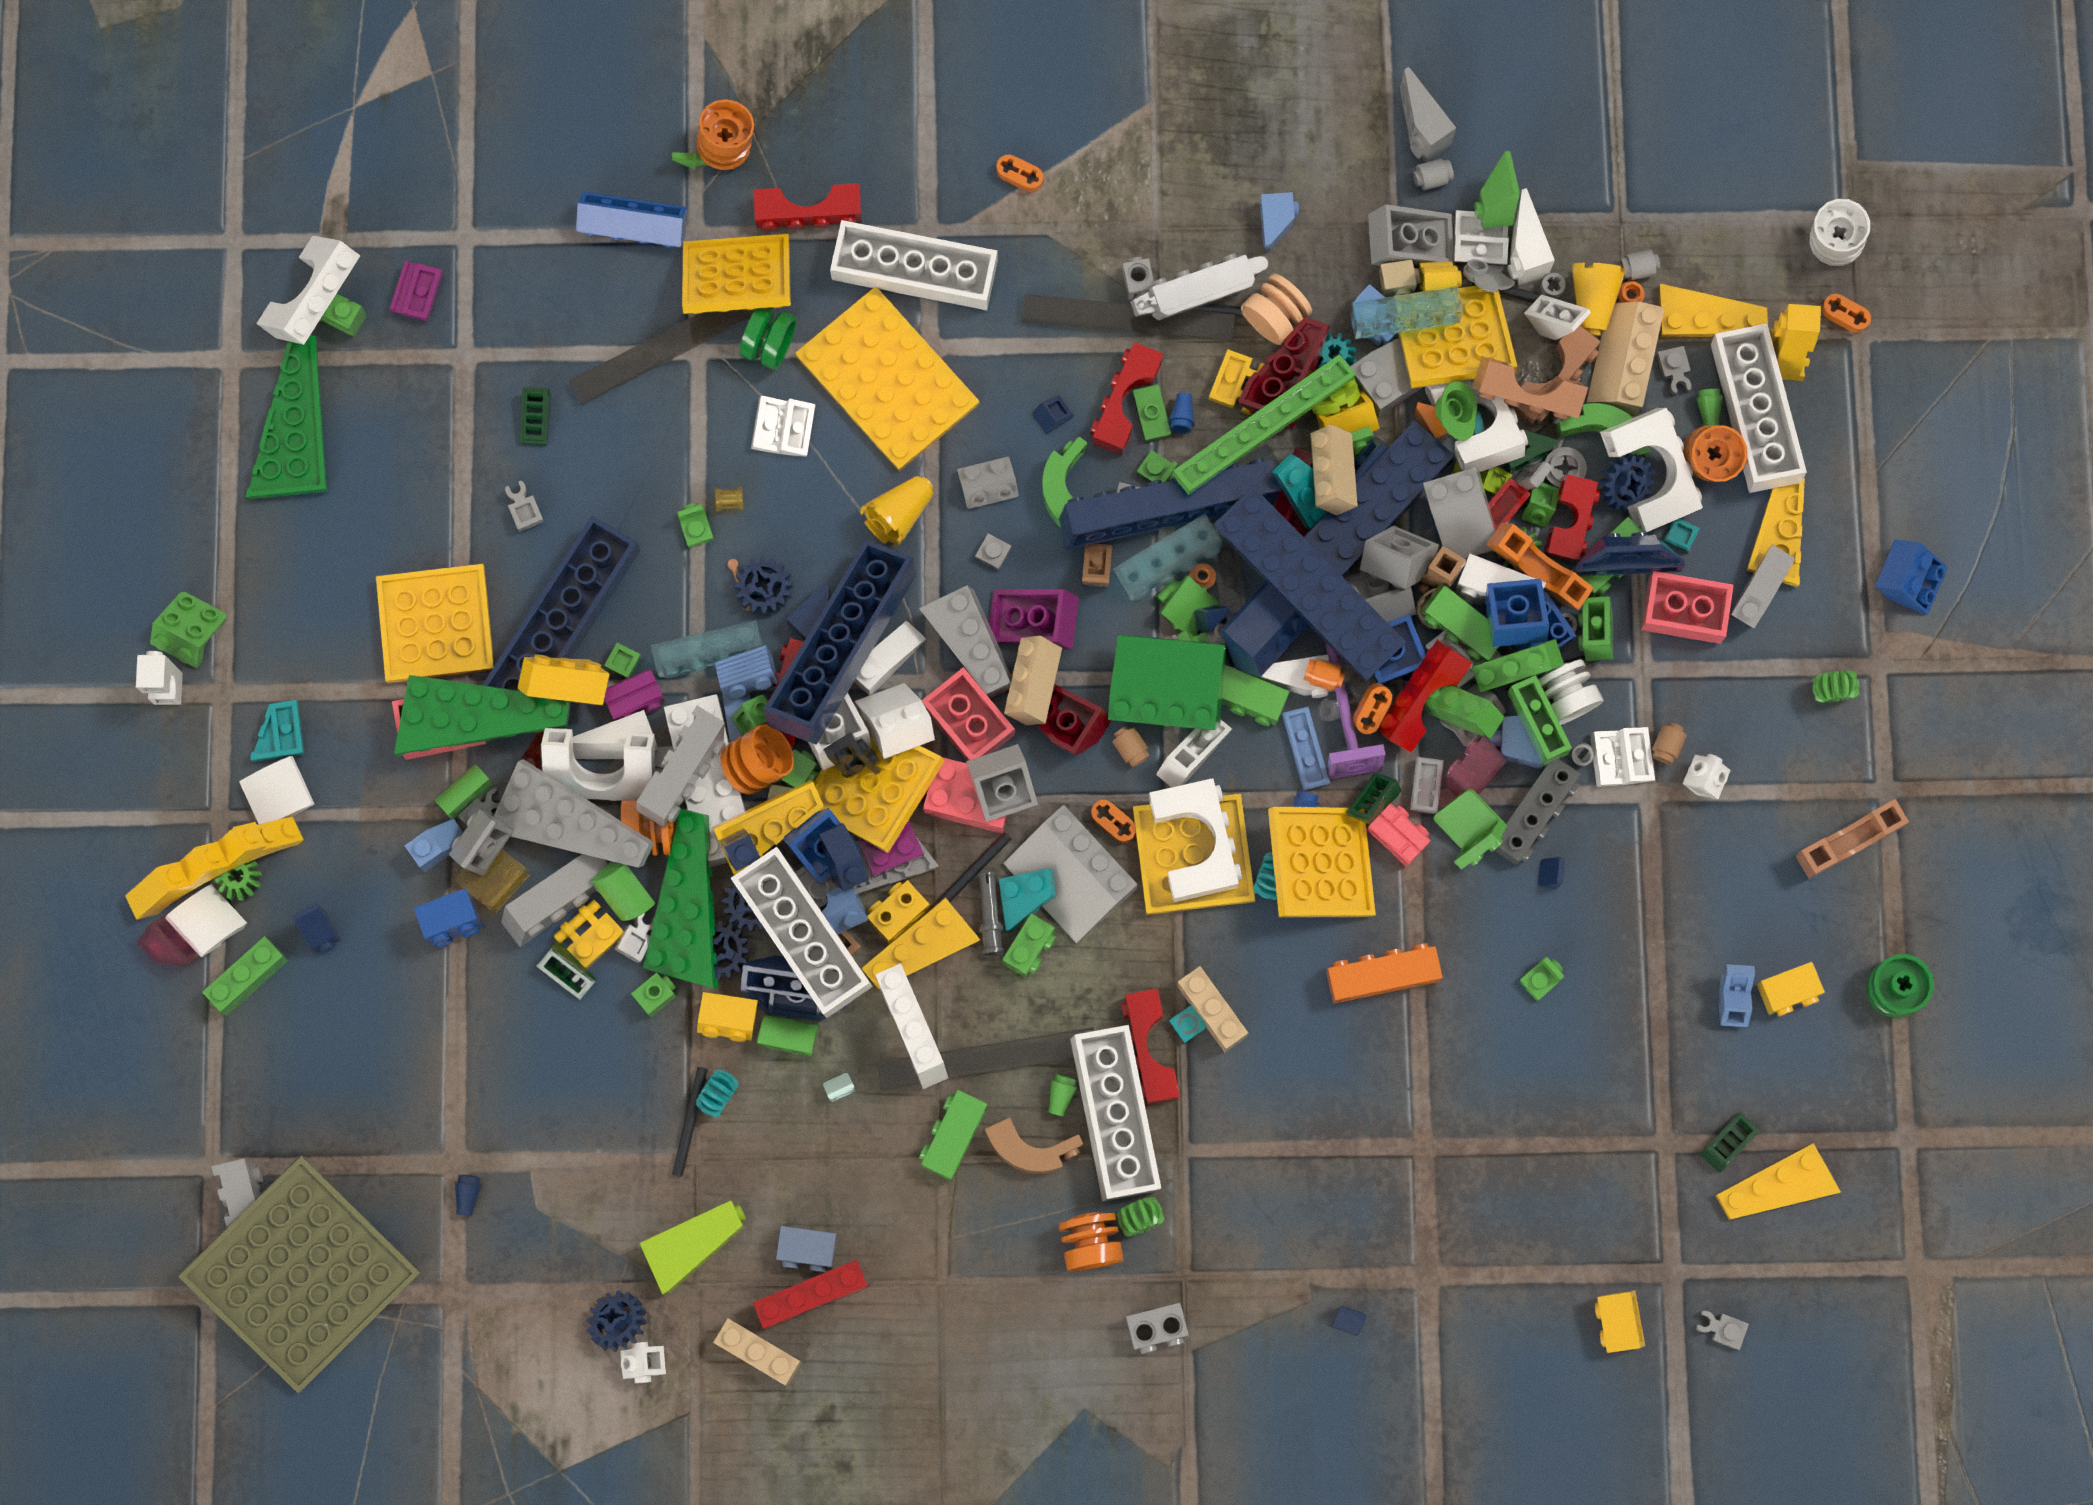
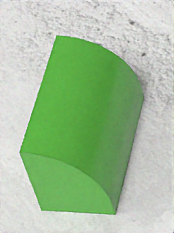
[434,764,493,820]
[590,861,655,921]
[757,1014,819,1057]

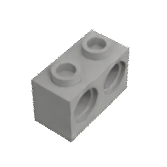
[1126,1303,1189,1354]

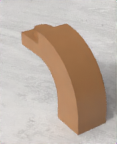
[1420,546,1466,588]
[985,1118,1084,1174]

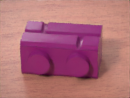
[604,669,665,721]

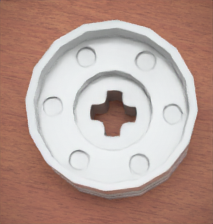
[1809,199,1870,266]
[1538,660,1604,725]

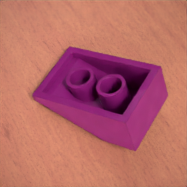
[989,589,1079,650]

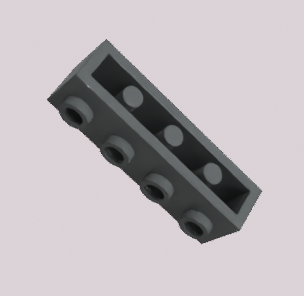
[1494,759,1581,866]

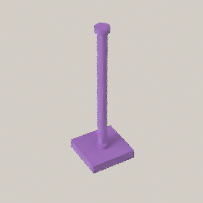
[1325,642,1385,780]

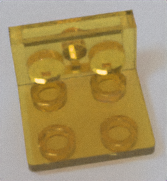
[454,849,531,915]

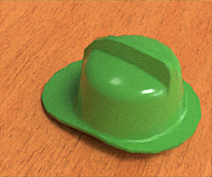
[1435,381,1477,441]

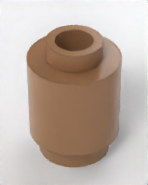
[1652,722,1687,765]
[1112,726,1150,768]

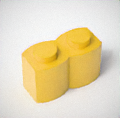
[1419,261,1462,294]

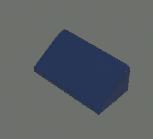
[1354,436,1389,482]

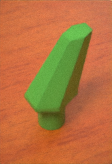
[672,152,708,169]

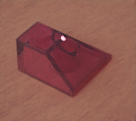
[137,913,223,966]

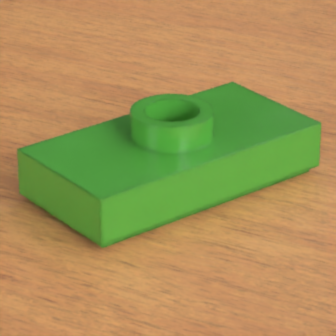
[1133,384,1171,443]

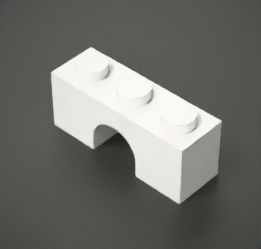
[136,651,183,705]

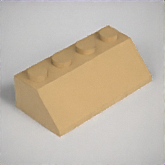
[1586,301,1665,416]

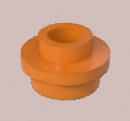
[1618,281,1645,303]
[1189,563,1216,589]

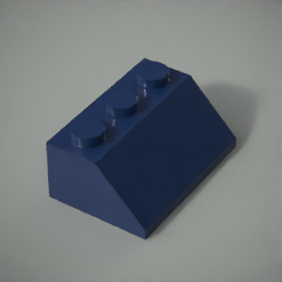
[1221,582,1308,677]

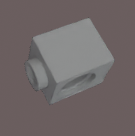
[1122,257,1154,301]

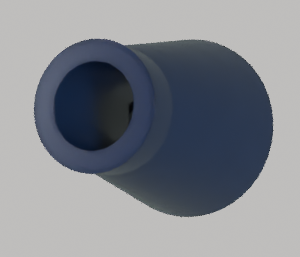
[454,1174,482,1216]

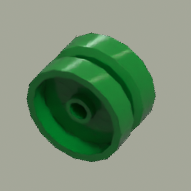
[739,307,798,370]
[1866,954,1934,1019]

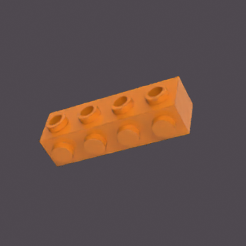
[1326,943,1443,1004]

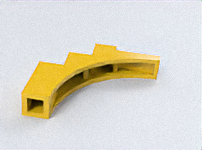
[125,816,304,920]

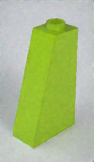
[640,1201,746,1295]

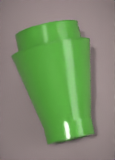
[1696,389,1723,426]
[1048,1074,1078,1117]

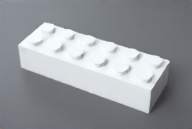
[830,220,998,310]
[1711,324,1807,493]
[664,694,745,867]
[731,847,873,1018]
[1070,1025,1161,1202]

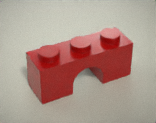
[1544,474,1600,562]

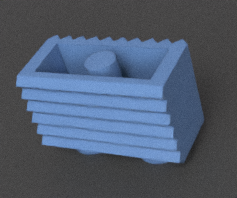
[715,645,778,699]

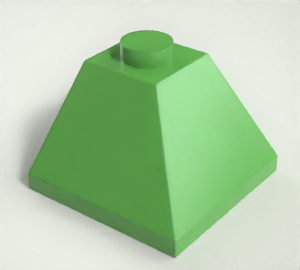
[1474,151,1520,228]

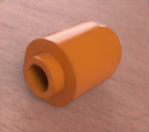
[1303,658,1346,692]

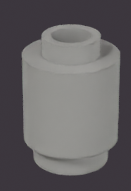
[1413,159,1454,191]
[1619,250,1660,281]

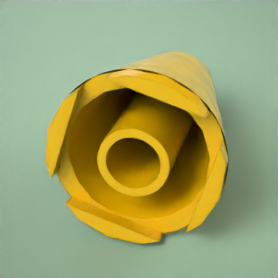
[1572,263,1626,336]
[860,476,933,548]

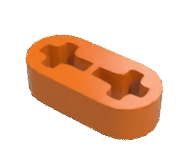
[996,155,1043,193]
[1821,294,1871,333]
[1353,683,1392,734]
[1091,800,1136,844]

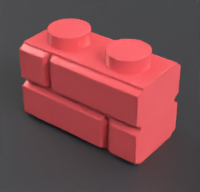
[1367,803,1431,867]

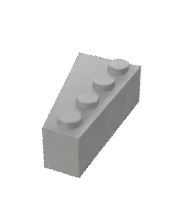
[919,585,1012,698]
[636,706,726,828]
[501,854,607,948]
[211,1158,263,1227]

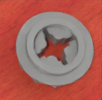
[1545,447,1587,487]

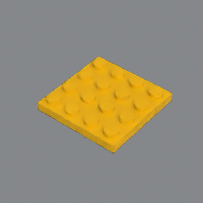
[682,234,791,314]
[1392,286,1518,388]
[376,564,494,683]
[814,716,945,853]
[1133,794,1255,915]
[1268,807,1376,917]

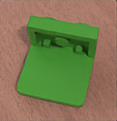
[150,592,227,669]
[1434,789,1508,870]

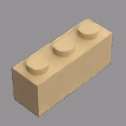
[1311,424,1358,515]
[1004,636,1062,725]
[1177,966,1248,1053]
[713,1319,802,1387]

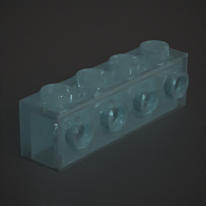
[1350,286,1463,339]
[1113,514,1223,601]
[651,620,763,678]

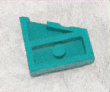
[250,700,305,762]
[999,868,1056,931]

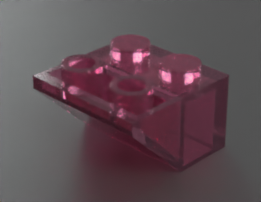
[1444,735,1506,797]

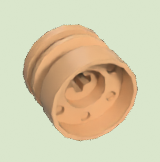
[1241,274,1312,345]

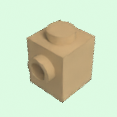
[1379,260,1420,297]

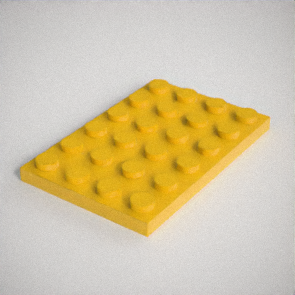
[795,287,980,472]

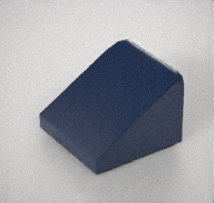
[1033,395,1074,434]
[1194,605,1230,633]
[1538,857,1565,889]
[1333,1306,1367,1336]

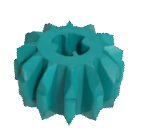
[1316,333,1356,370]
[1253,852,1277,900]
[696,1069,738,1118]

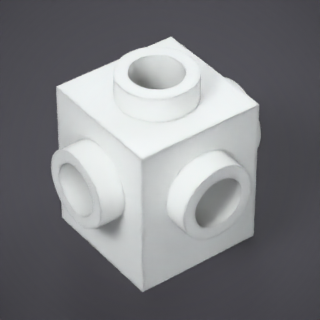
[1683,754,1731,799]
[620,1342,666,1384]

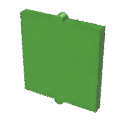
[1159,575,1219,636]

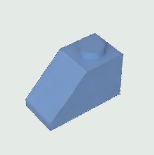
[1260,192,1299,253]
[404,819,463,873]

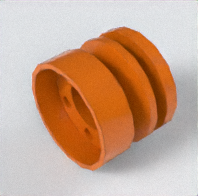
[696,99,754,170]
[1683,425,1747,482]
[720,724,794,795]
[621,799,676,856]
[1058,1212,1124,1272]

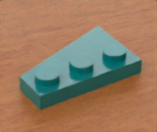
[1272,454,1328,530]

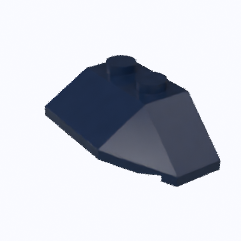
[1573,532,1685,577]
[741,955,850,1021]

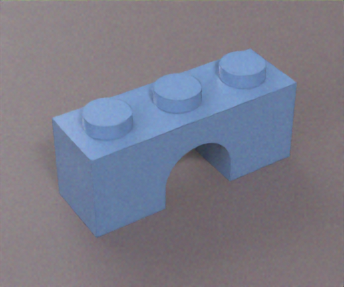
[822,887,868,935]

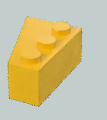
[1770,304,1821,381]
[518,655,609,705]

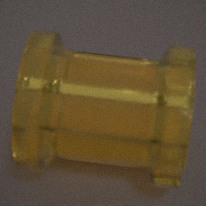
[715,486,744,511]

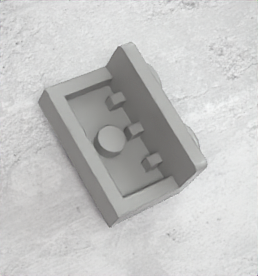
[957,456,1019,509]

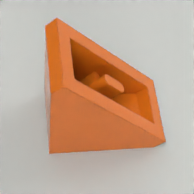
[1414,402,1451,442]

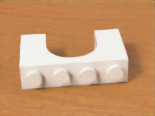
[256,236,360,345]
[1425,379,1528,472]
[1600,408,1703,532]
[541,728,655,801]
[1149,778,1242,902]
[875,964,948,1089]

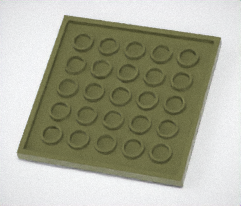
[178,1155,420,1394]

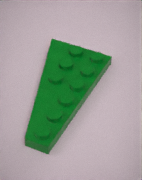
[245,335,328,500]
[394,675,571,756]
[643,809,718,989]

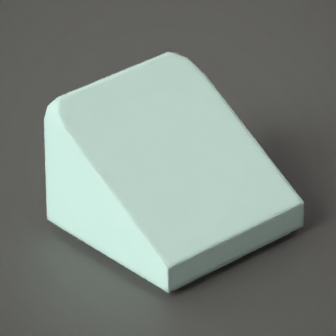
[823,1073,855,1102]

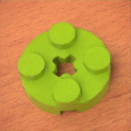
[1312,379,1360,415]

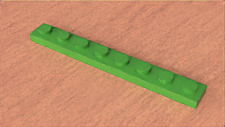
[1172,354,1356,495]

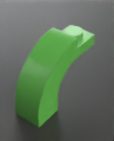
[1556,403,1651,460]
[1042,436,1087,528]

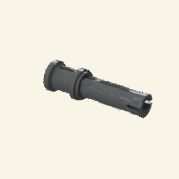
[978,872,1005,957]

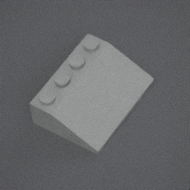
[1003,805,1138,944]

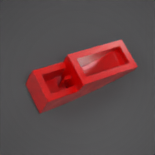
[1477,478,1531,558]

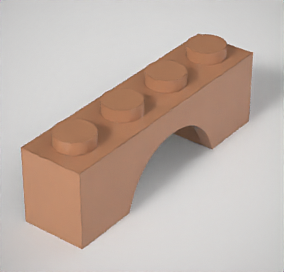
[1508,325,1601,427]
[1472,356,1588,420]
[1795,799,1909,879]

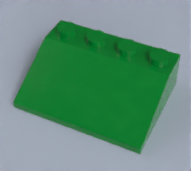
[1108,634,1226,730]

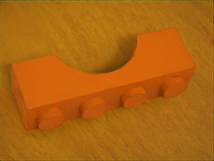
[1486,523,1594,610]

